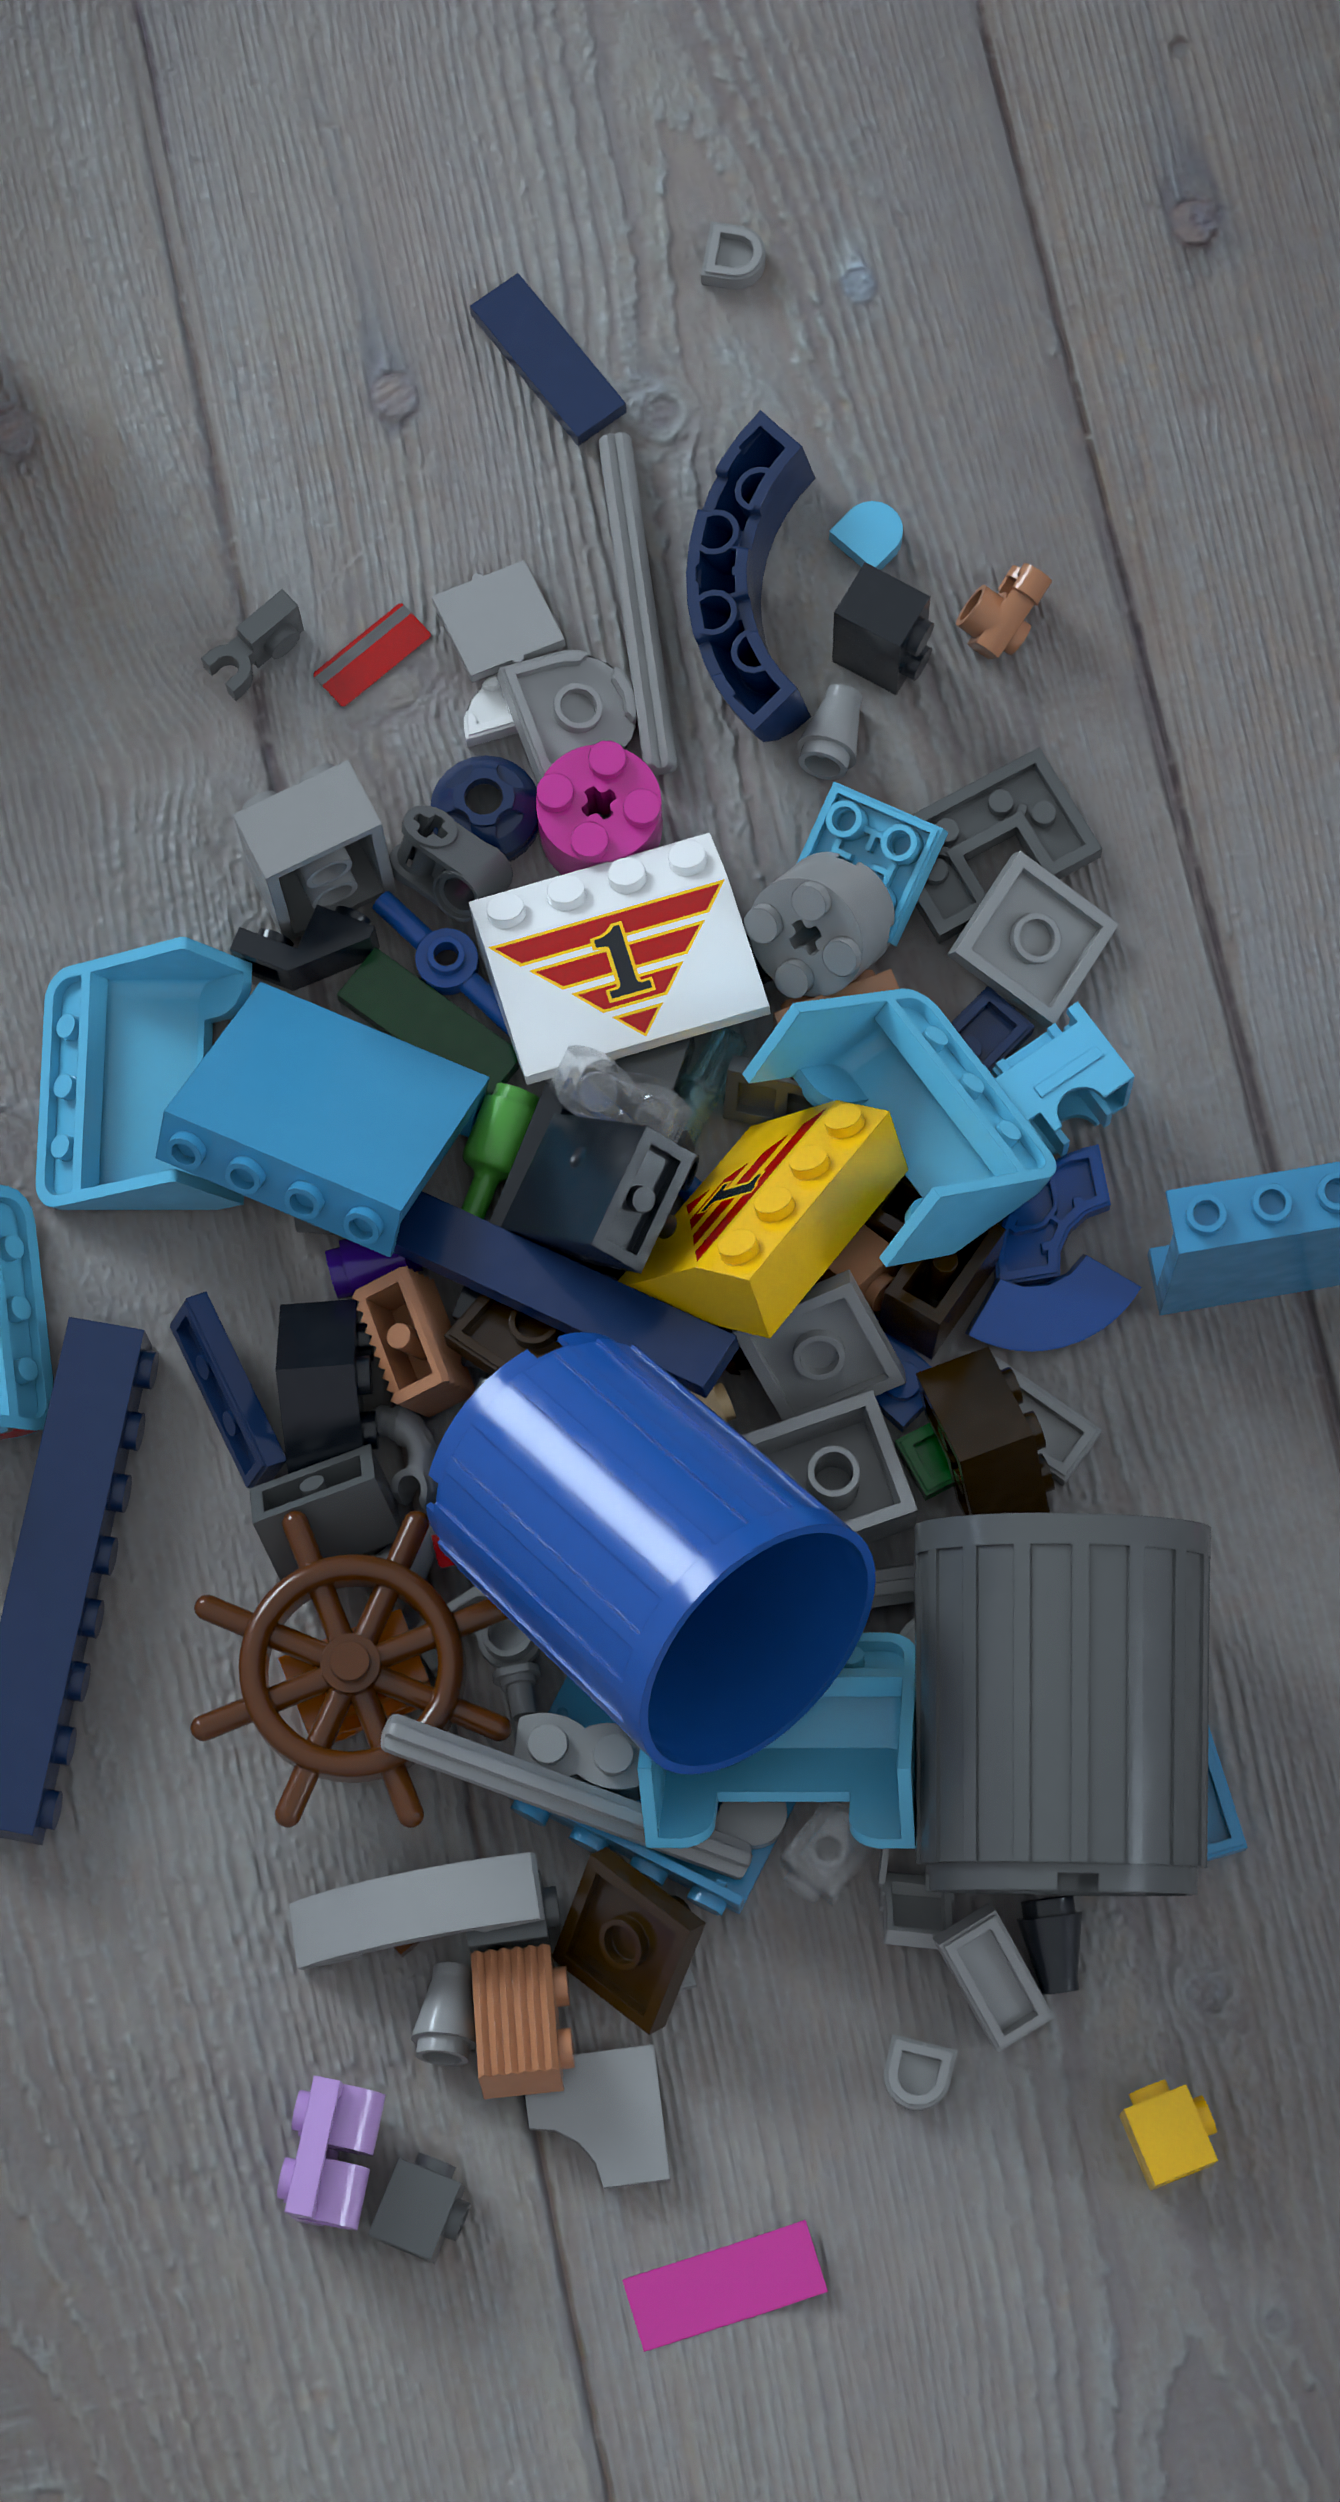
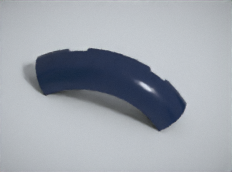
[686,410,816,742]

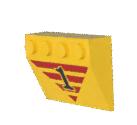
[618,1100,908,1339]

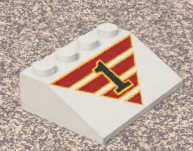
[469,832,771,1085]

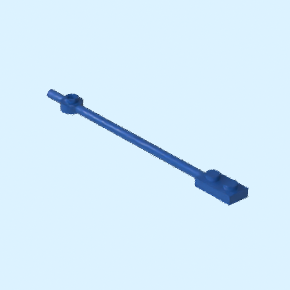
[372,891,931,1432]

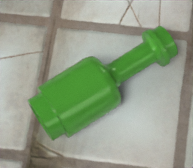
[461,1083,540,1219]

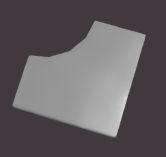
[525,2044,671,2189]

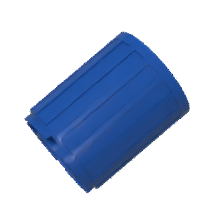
[426,1332,876,1775]

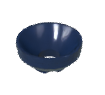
[430,755,539,862]

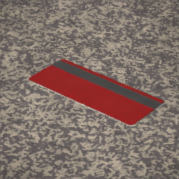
[313,603,431,707]

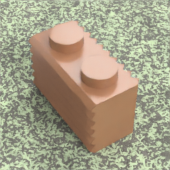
[352,1266,475,1418]
[471,1944,575,2099]

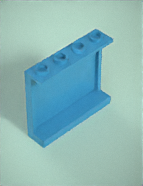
[155,981,490,1257]
[1147,1161,1340,1315]

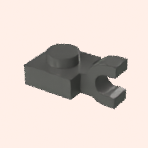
[201,589,304,701]

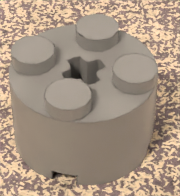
[744,852,895,999]

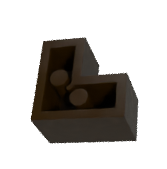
[864,1175,1006,1360]
[916,1347,1055,1516]

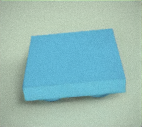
[796,782,949,947]

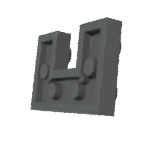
[912,747,1102,944]

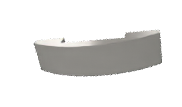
[289,1852,545,1970]

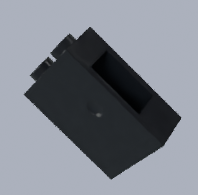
[501,1113,696,1273]

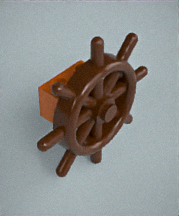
[190,1510,512,1828]

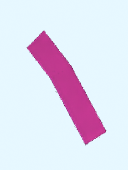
[622,2220,828,2352]

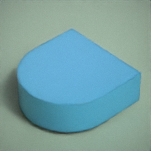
[829,501,903,570]

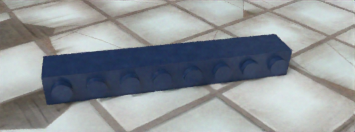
[0,1317,159,1845]

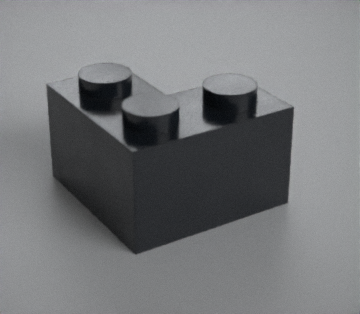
[275,1299,379,1474]

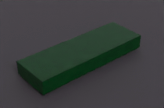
[337,947,520,1095]

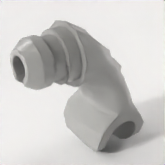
[371,1404,438,1509]

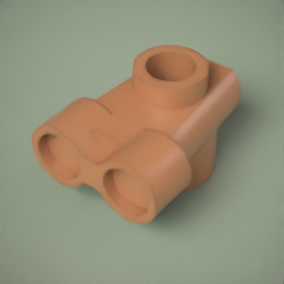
[956,563,1052,659]

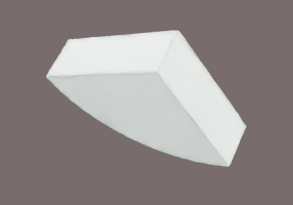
[464,673,518,748]

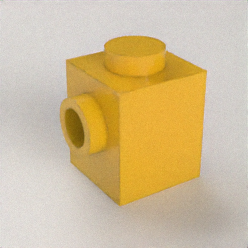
[1119,2079,1218,2191]

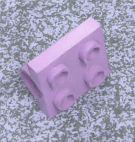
[277,2075,386,2231]

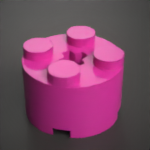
[536,741,663,875]

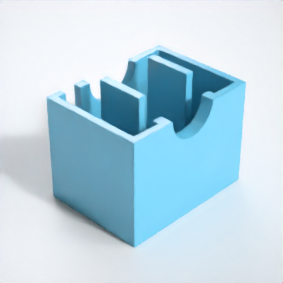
[984,1001,1135,1157]

